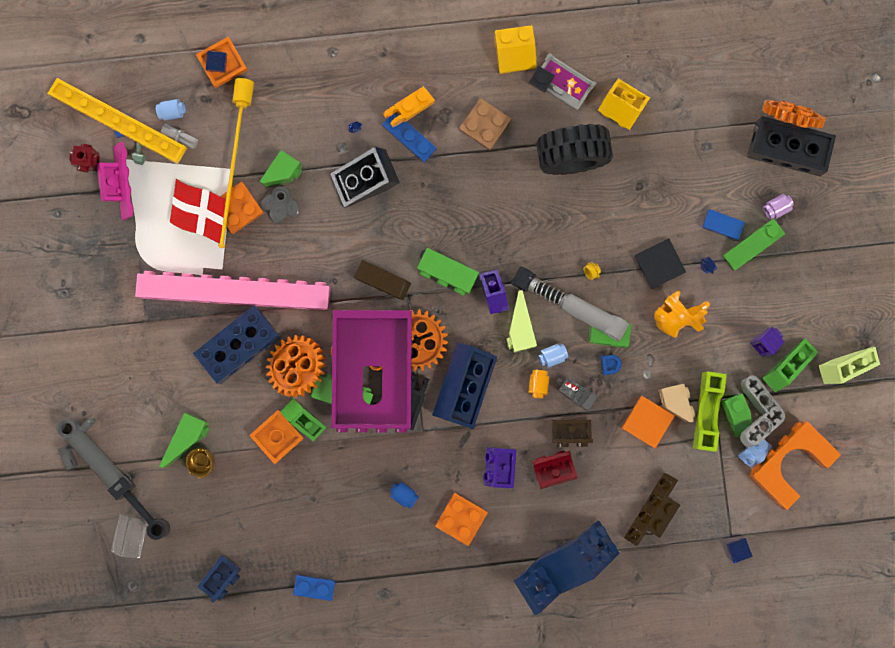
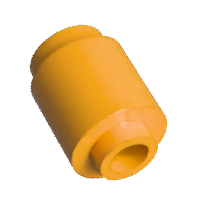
[528,370,549,399]

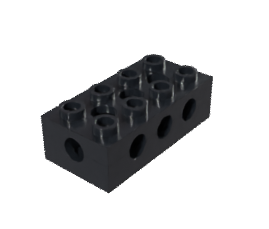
[747,116,836,177]

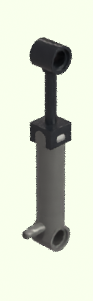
[56,417,170,540]

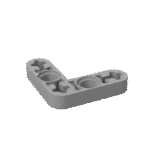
[740,376,785,447]

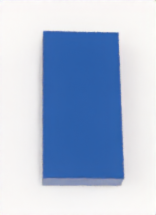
[702,209,745,241]

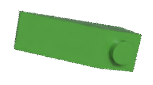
[723,219,785,271]
[763,338,818,392]
[159,413,210,468]

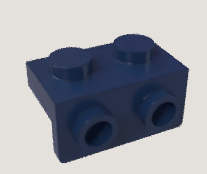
[197,555,241,603]

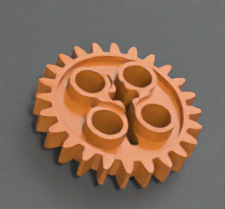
[762,100,826,128]
[411,309,448,372]
[266,335,326,398]

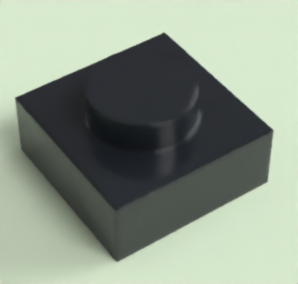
[529,66,555,93]

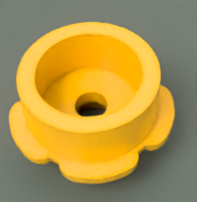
[583,262,601,280]

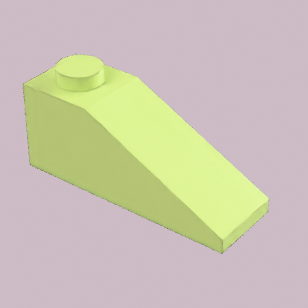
[506,290,537,353]
[819,347,880,384]

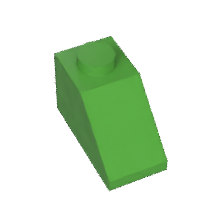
[260,150,302,187]
[720,394,752,437]
[281,398,327,441]

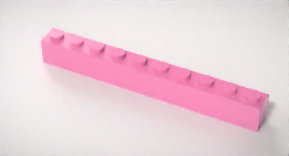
[135,271,331,311]

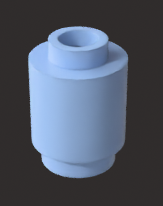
[156,99,186,121]
[538,344,568,368]

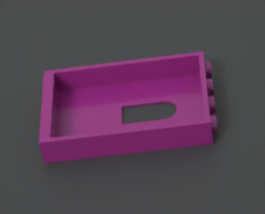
[331,310,412,433]

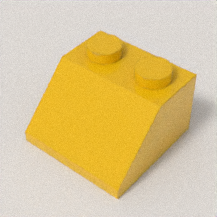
[494,25,537,74]
[598,78,650,130]

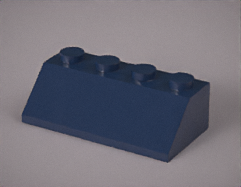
[432,342,497,429]

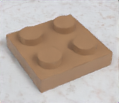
[459,98,511,151]

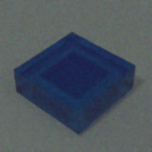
[206,51,228,73]
[726,538,753,563]

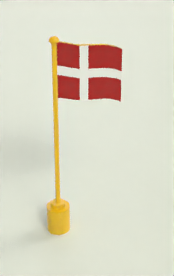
[170,78,254,248]

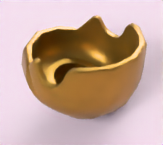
[185,447,215,479]

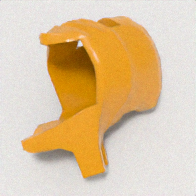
[654,290,710,338]

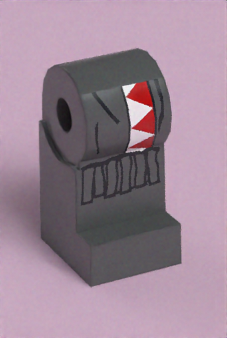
[558,378,598,411]

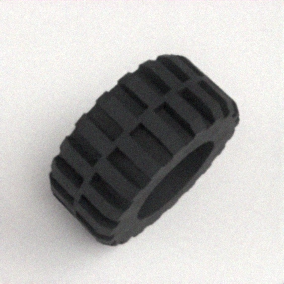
[536,124,613,175]

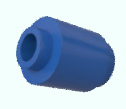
[389,481,419,509]

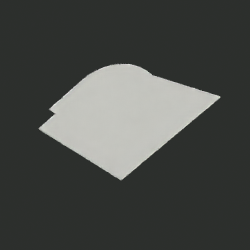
[126,159,230,275]

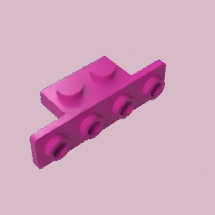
[97,142,134,220]

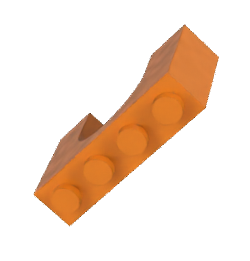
[748,421,841,510]

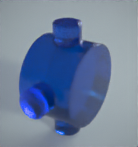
[348,121,362,133]

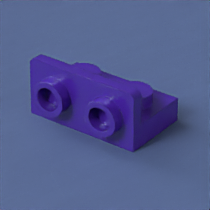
[483,447,516,488]

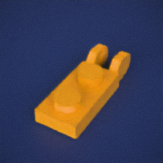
[383,86,435,127]

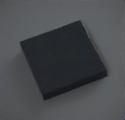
[634,239,686,289]

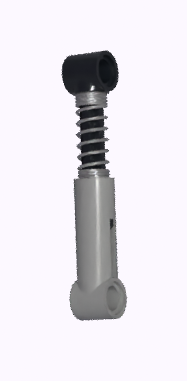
[511,266,629,342]

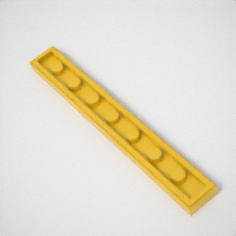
[47,78,187,164]

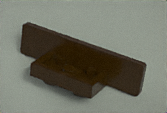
[624,473,680,546]

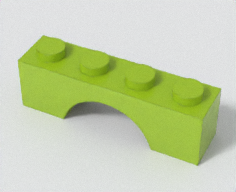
[693,371,727,452]

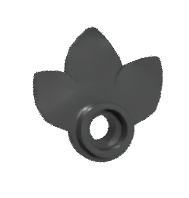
[261,186,299,224]

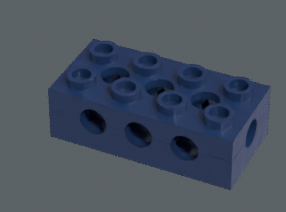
[193,305,281,384]

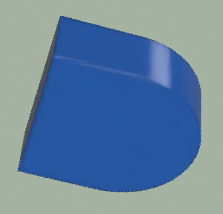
[600,355,622,375]

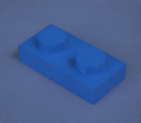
[293,574,335,601]

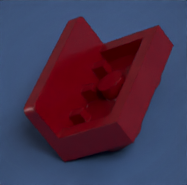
[533,451,578,490]

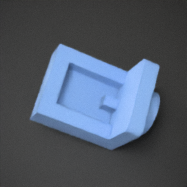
[738,434,772,468]

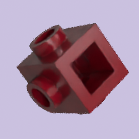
[69,144,100,173]

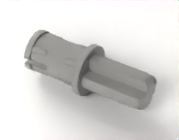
[161,123,198,149]

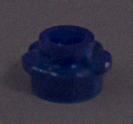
[700,257,717,274]

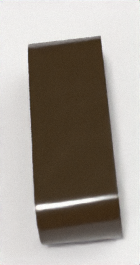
[353,260,411,301]

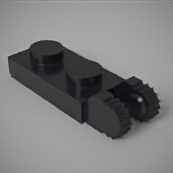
[410,374,429,431]

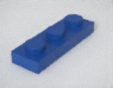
[382,113,437,163]

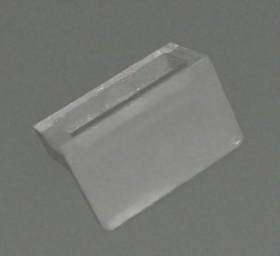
[111,514,147,558]

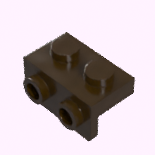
[552,420,593,447]

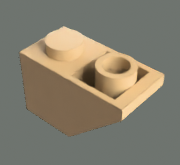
[658,384,695,422]

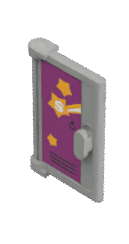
[542,53,597,111]

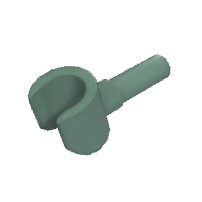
[132,143,145,165]

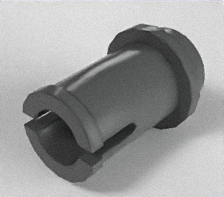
[57,444,78,471]

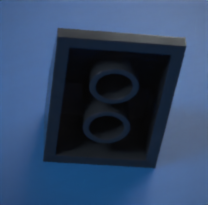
[330,147,400,208]

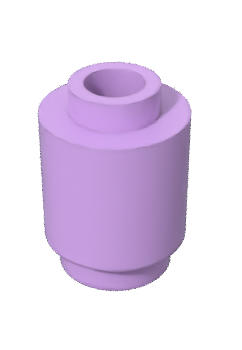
[763,194,794,220]

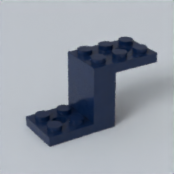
[514,520,620,615]

